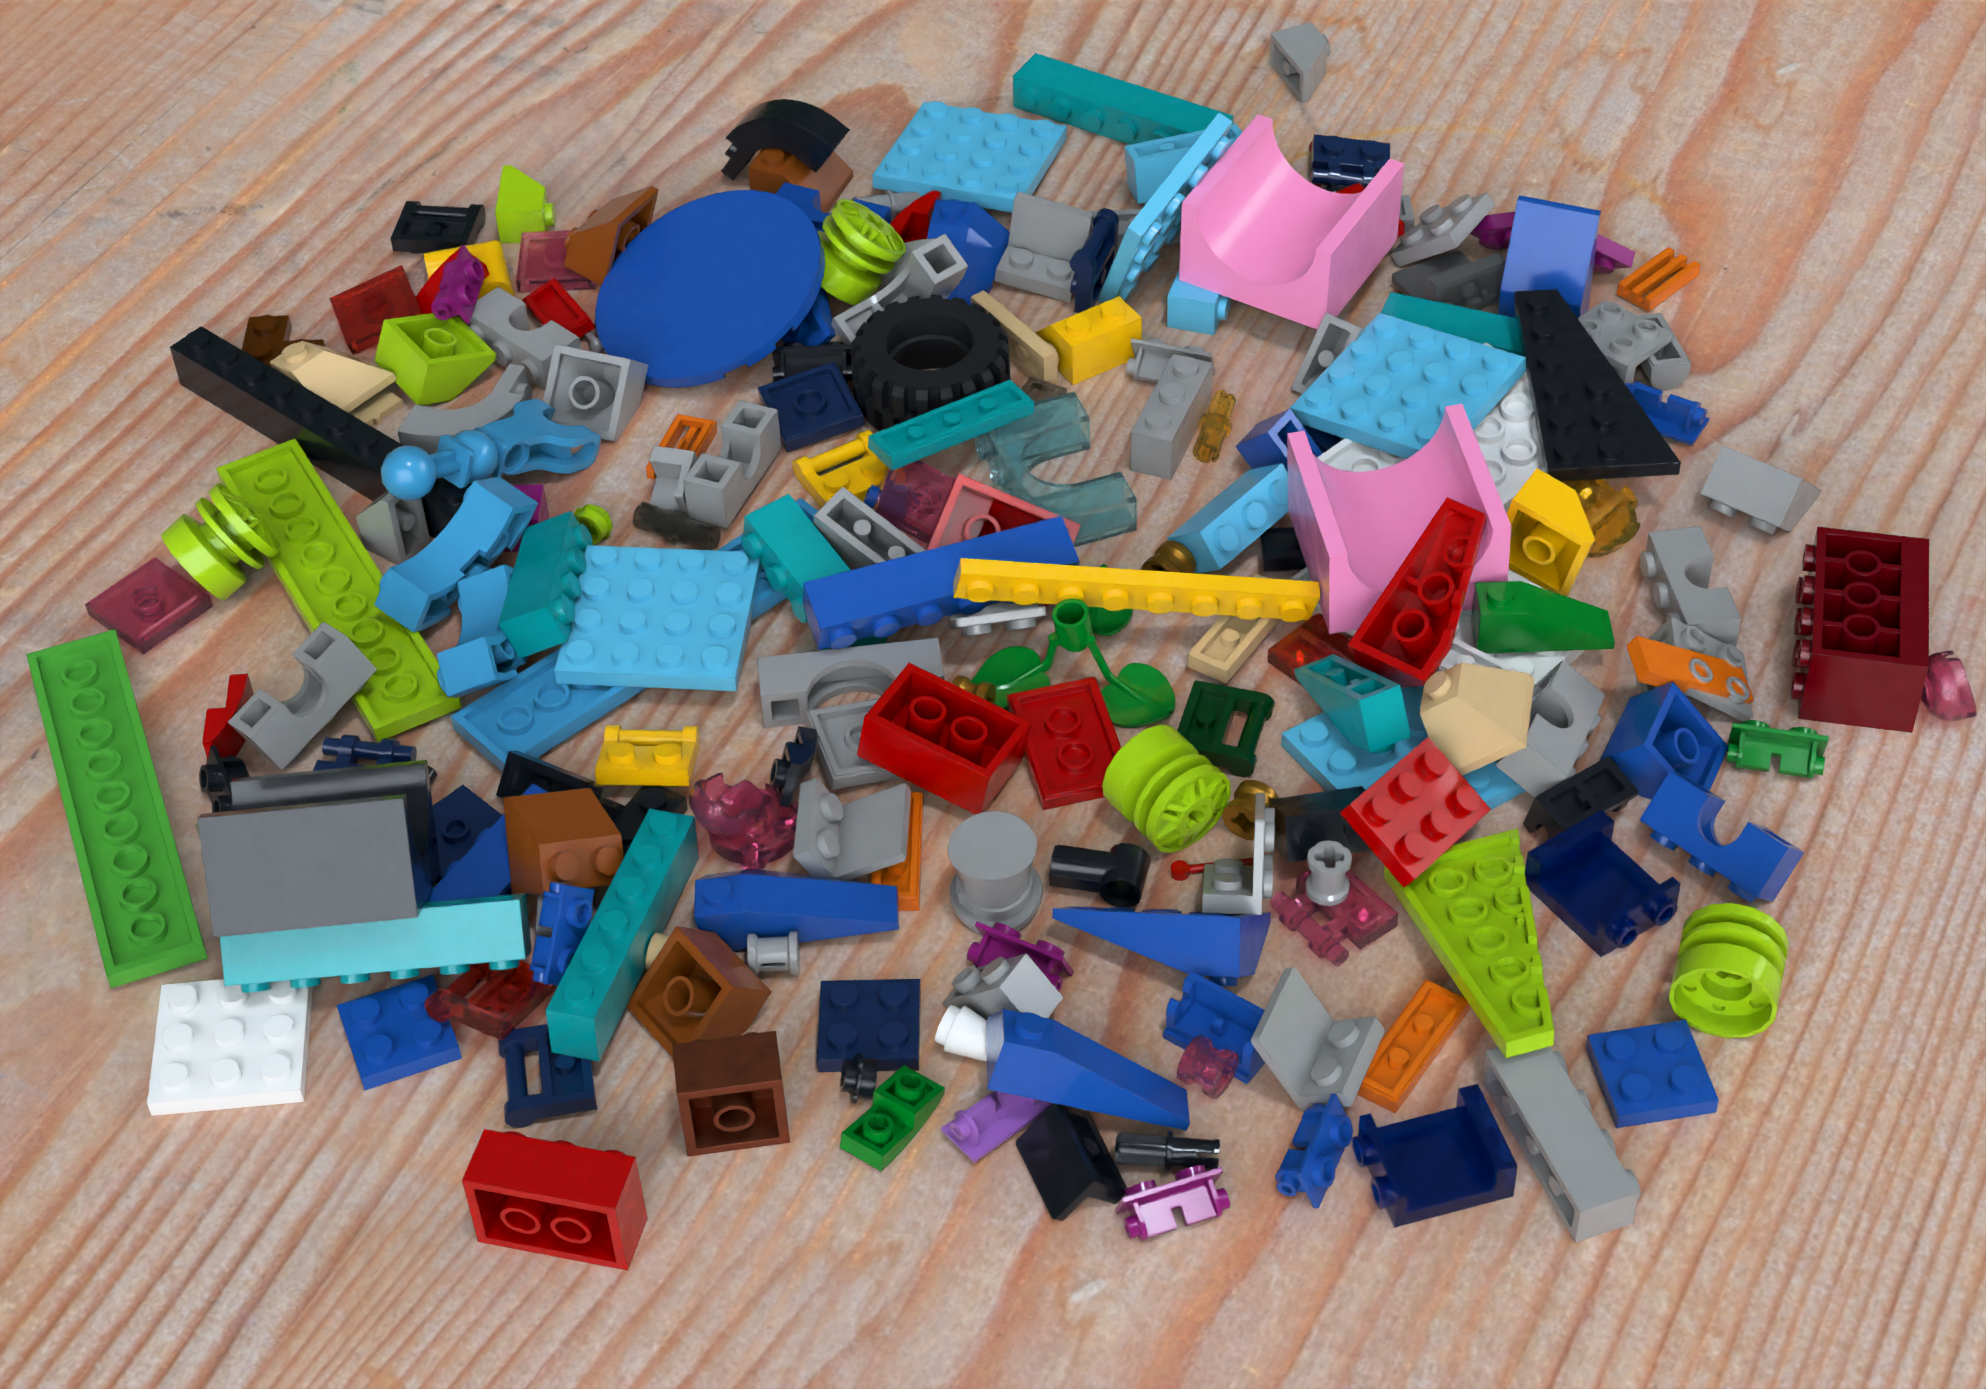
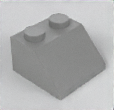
[1700,445,1821,535]

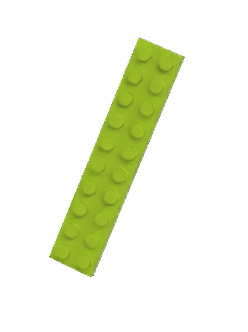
[216,439,462,742]

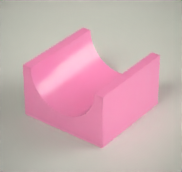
[1179,114,1405,330]
[1287,404,1511,634]

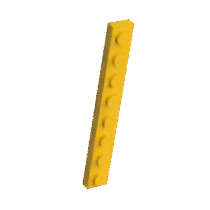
[953,558,1320,622]

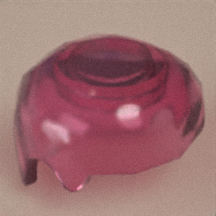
[1921,650,1977,722]
[689,773,768,838]

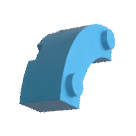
[374,477,538,633]
[436,564,528,698]

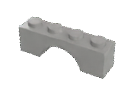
[757,637,944,728]

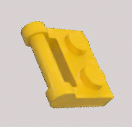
[792,430,904,508]
[595,725,700,786]

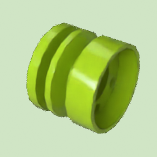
[818,199,906,306]
[161,483,281,601]
[1102,724,1231,853]
[1669,903,1789,1038]

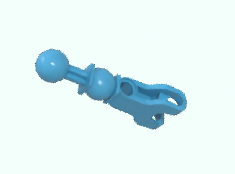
[380,399,601,501]

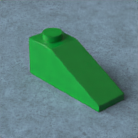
[1471,581,1615,654]

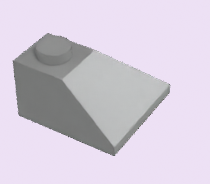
[543,344,648,442]

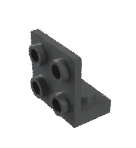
[1392,250,1506,310]

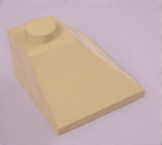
[269,341,397,413]
[1419,662,1535,776]

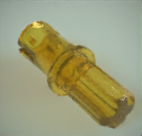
[1192,390,1236,463]

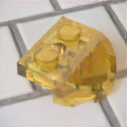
[1564,479,1641,558]

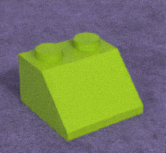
[374,313,497,406]

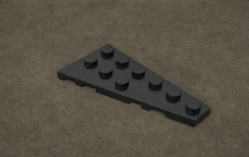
[1514,289,1681,482]

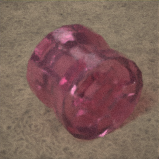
[1177,1035,1239,1099]

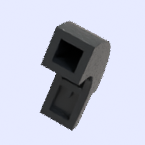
[721,99,850,180]

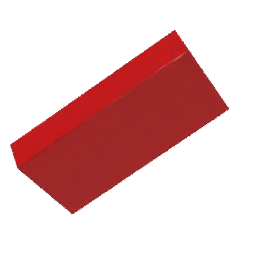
[522,277,595,339]

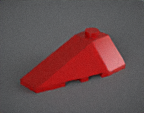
[1348,497,1487,688]

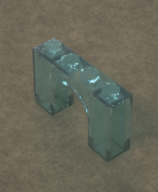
[975,392,1137,547]

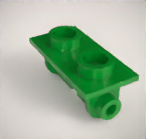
[1726,720,1829,779]

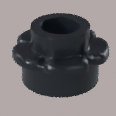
[840,1053,877,1103]

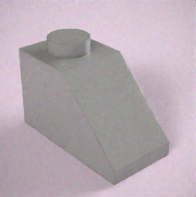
[1270,22,1330,103]
[1291,313,1365,394]
[356,490,431,565]

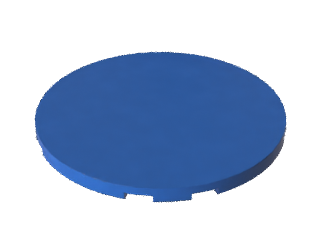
[595,190,825,388]

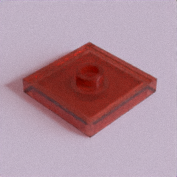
[329,265,423,355]

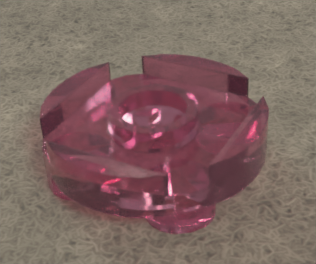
[707,783,798,870]

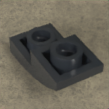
[770,726,817,807]

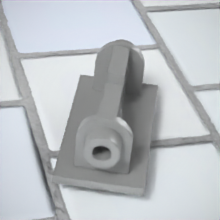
[1126,338,1215,383]

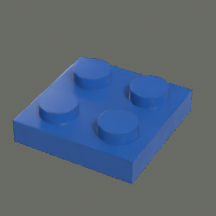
[337,974,462,1091]
[1585,1020,1719,1128]

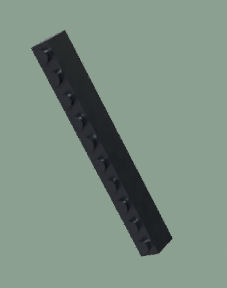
[170,326,470,538]

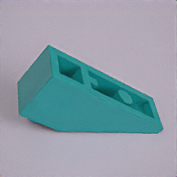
[1294,654,1411,754]

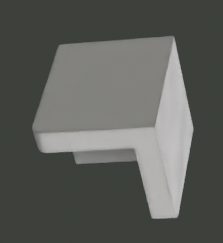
[649,446,698,516]

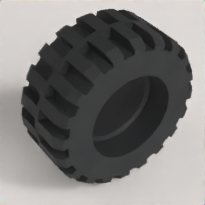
[850,295,1010,431]

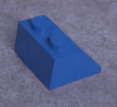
[1600,682,1728,800]

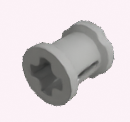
[1305,840,1352,906]
[747,931,800,977]

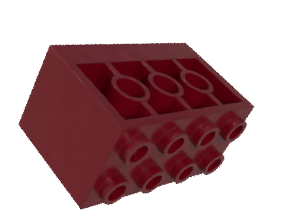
[1791,527,1929,733]

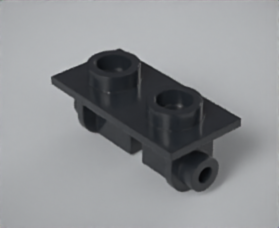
[772,341,853,385]
[199,745,250,813]

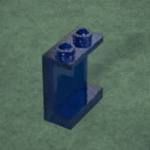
[1525,810,1681,957]
[1352,1084,1518,1228]

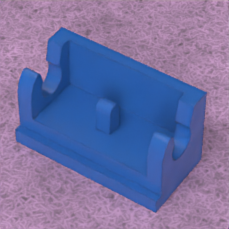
[1163,971,1265,1084]

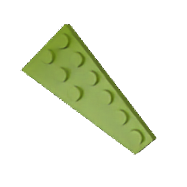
[1384,828,1554,1058]

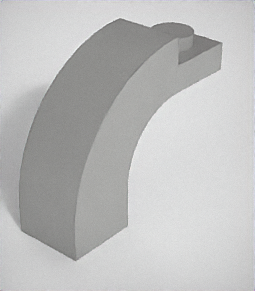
[831,234,968,345]
[397,364,532,454]

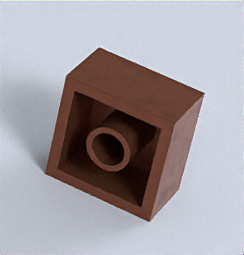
[672,1031,790,1157]

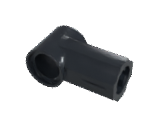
[1049,843,1151,908]

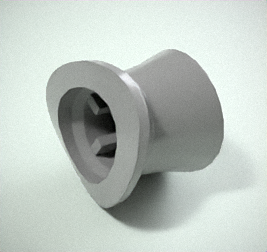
[948,811,1043,935]

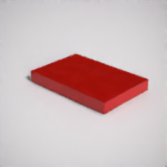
[1007,676,1122,810]

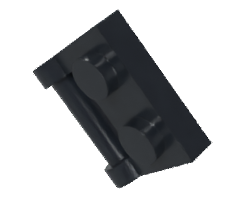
[390,201,486,254]

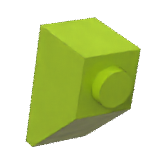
[495,165,556,244]

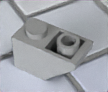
[942,954,1064,1020]

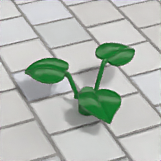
[970,564,1176,728]

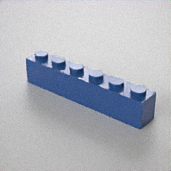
[802,516,1080,650]

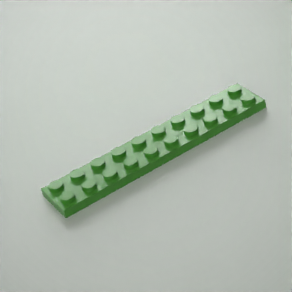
[26,629,208,988]

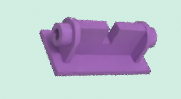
[941,1091,1052,1163]

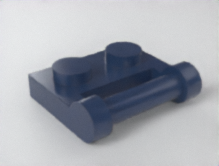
[1070,208,1119,313]
[498,1024,597,1128]

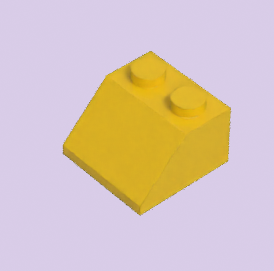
[1035,296,1142,385]
[1506,468,1595,597]

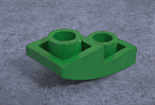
[840,1065,945,1171]

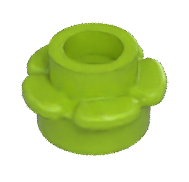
[574,504,613,545]

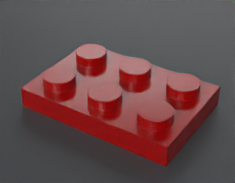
[1340,737,1491,887]

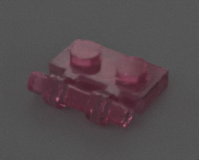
[1270,870,1398,966]

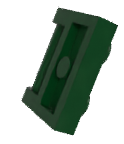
[1177,680,1275,777]

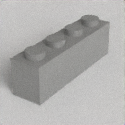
[1482,1046,1641,1243]

